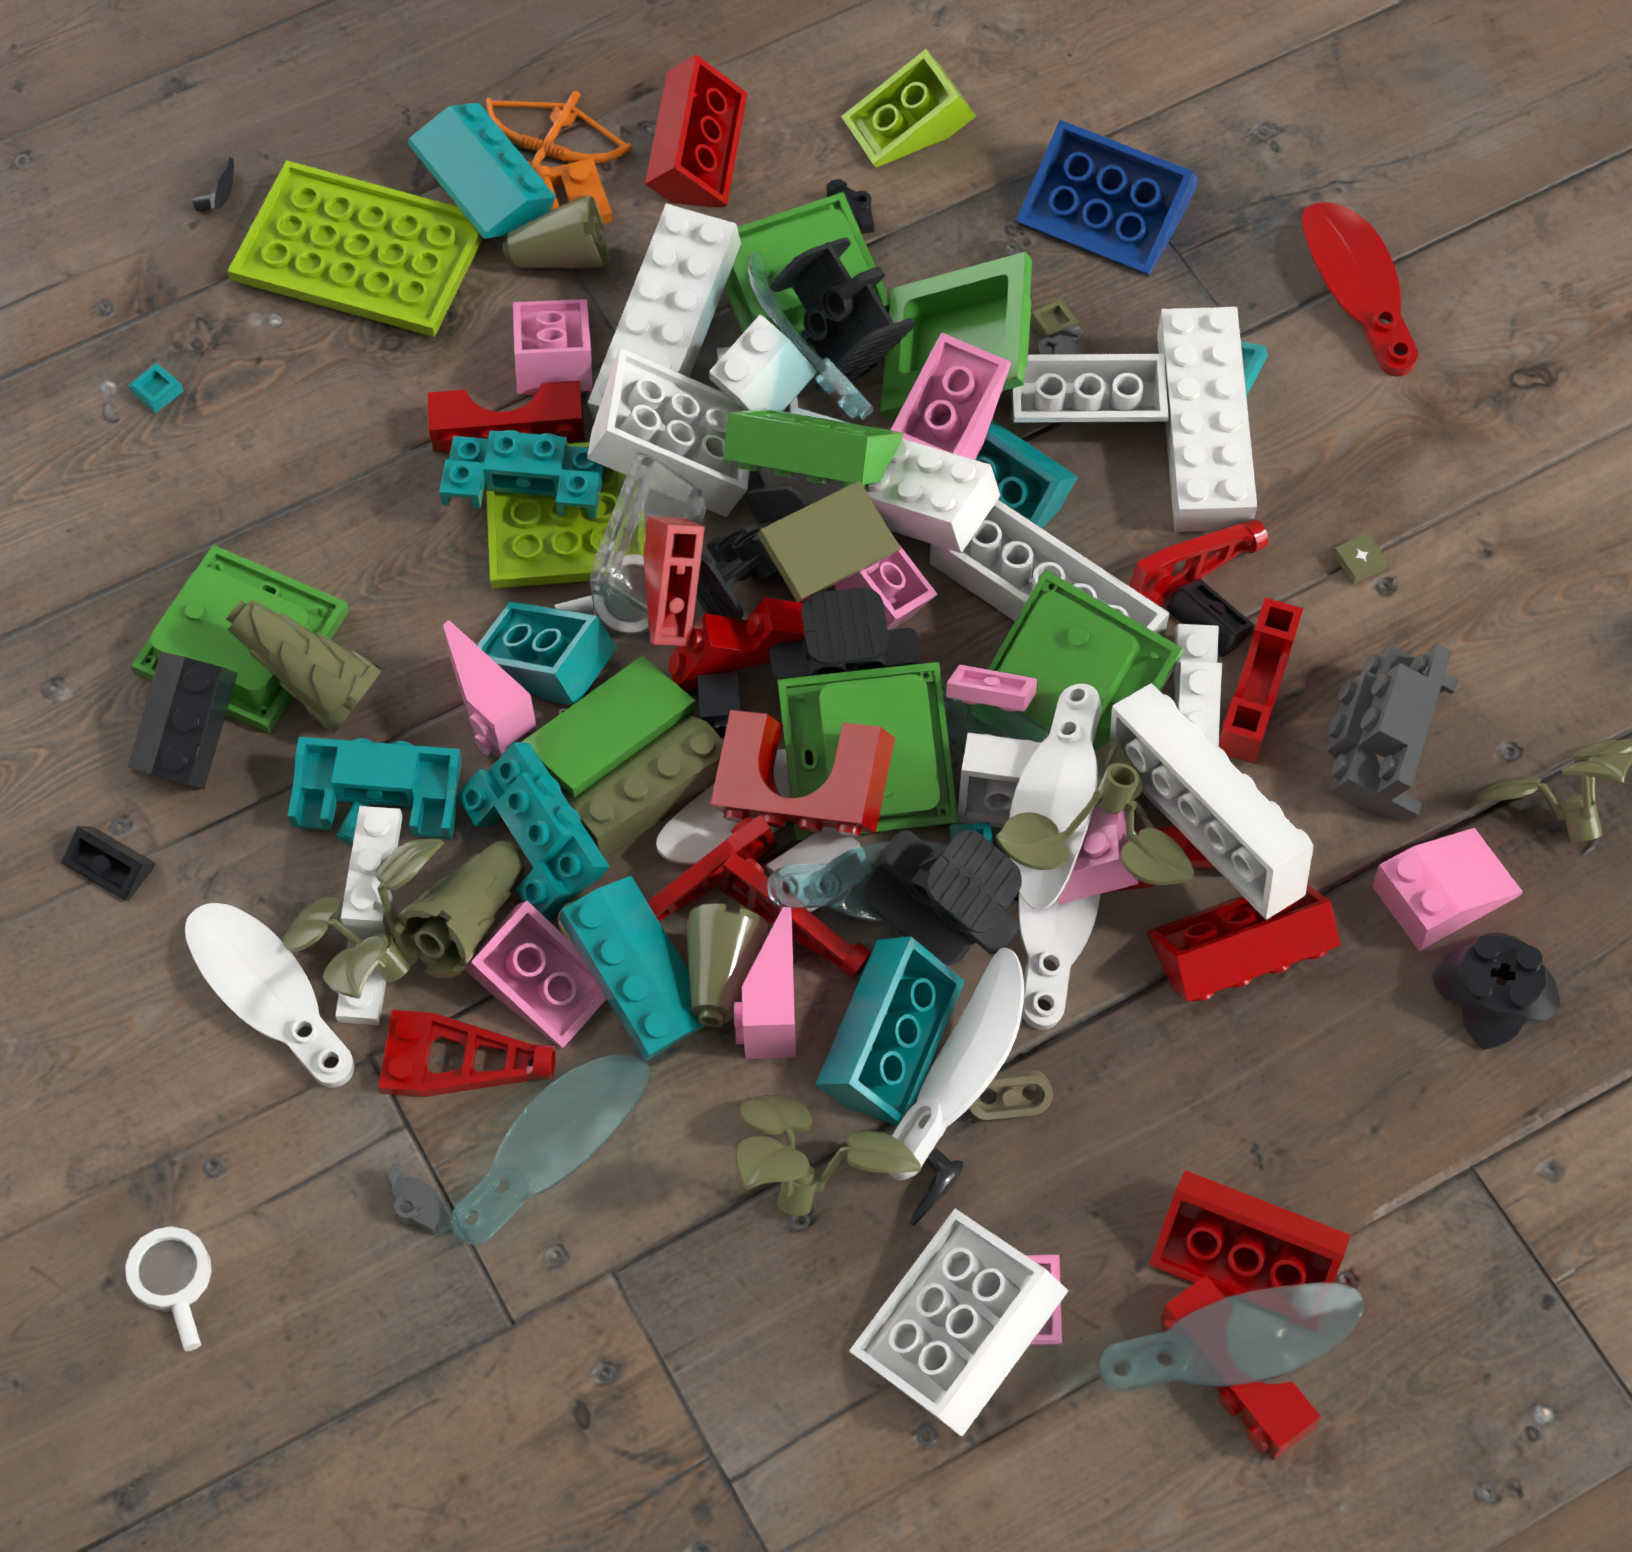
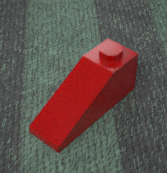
[643,516,705,646]

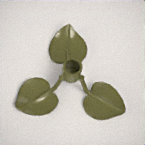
[1469,738,1632,842]
[996,740,1194,885]
[282,839,445,999]
[736,1095,921,1216]

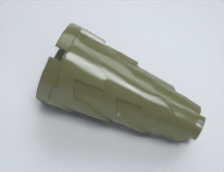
[226,599,382,734]
[393,841,524,979]

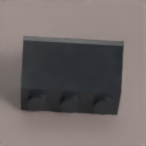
[128,652,238,789]

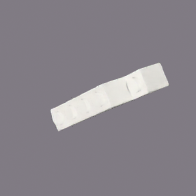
[1174,624,1222,747]

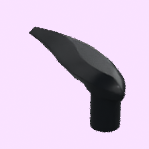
[193,157,234,212]
[910,1148,963,1226]

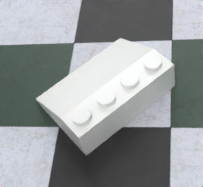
[587,348,750,517]
[849,1209,1068,1437]

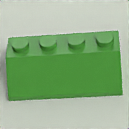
[723,409,903,489]

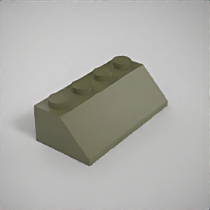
[562,715,724,858]

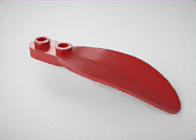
[1302,202,1418,376]

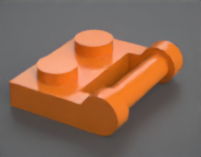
[534,158,613,224]

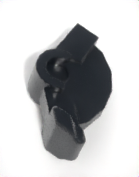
[826,179,874,234]

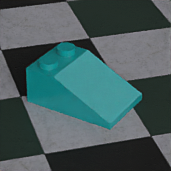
[477,601,617,706]

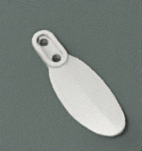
[1009,684,1102,910]
[656,749,813,865]
[1018,892,1100,1030]
[185,903,354,1088]
[888,948,1024,1180]

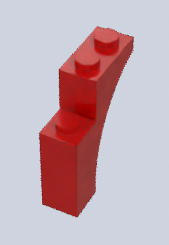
[668,597,805,693]

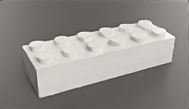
[588,204,741,421]
[1157,307,1257,532]
[759,407,1000,553]
[930,500,1169,637]
[1109,683,1314,920]

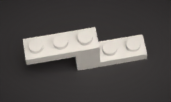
[335,806,403,1025]

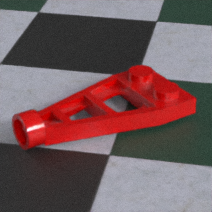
[1129,519,1269,607]
[647,815,777,922]
[720,852,872,979]
[378,1010,556,1097]

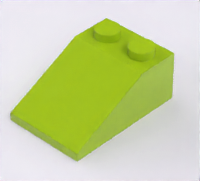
[841,49,976,168]

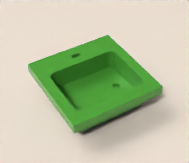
[724,192,890,342]
[880,252,1032,420]
[131,545,350,734]
[966,570,1185,751]
[777,662,958,842]

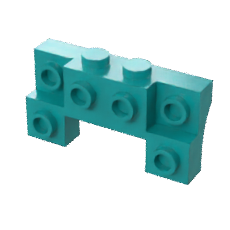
[439,430,607,518]
[287,737,462,840]
[457,742,610,921]

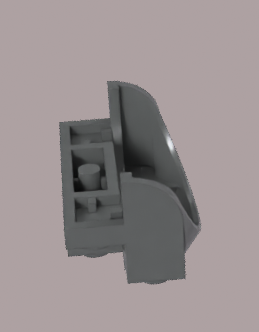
[1326,644,1458,820]

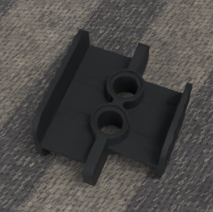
[770,237,916,392]
[696,486,810,621]
[770,587,921,681]
[863,830,1022,966]

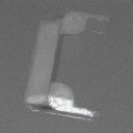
[590,452,707,652]

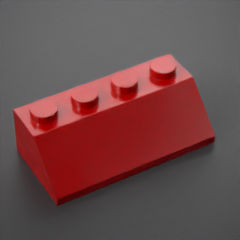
[645,54,748,208]
[1147,884,1341,1002]
[1149,1170,1351,1331]

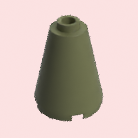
[503,195,609,269]
[686,904,769,1027]

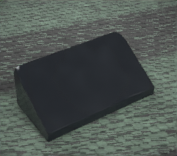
[1167,579,1255,657]
[61,826,156,901]

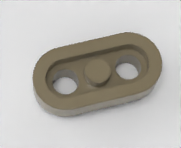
[969,1069,1053,1120]

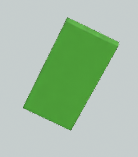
[521,655,696,798]

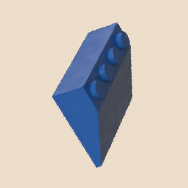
[1016,120,1198,275]

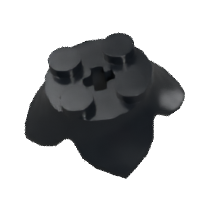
[1431,933,1560,1050]

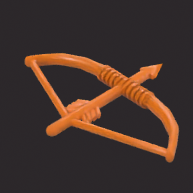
[486,91,632,169]

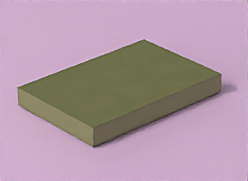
[757,480,901,603]

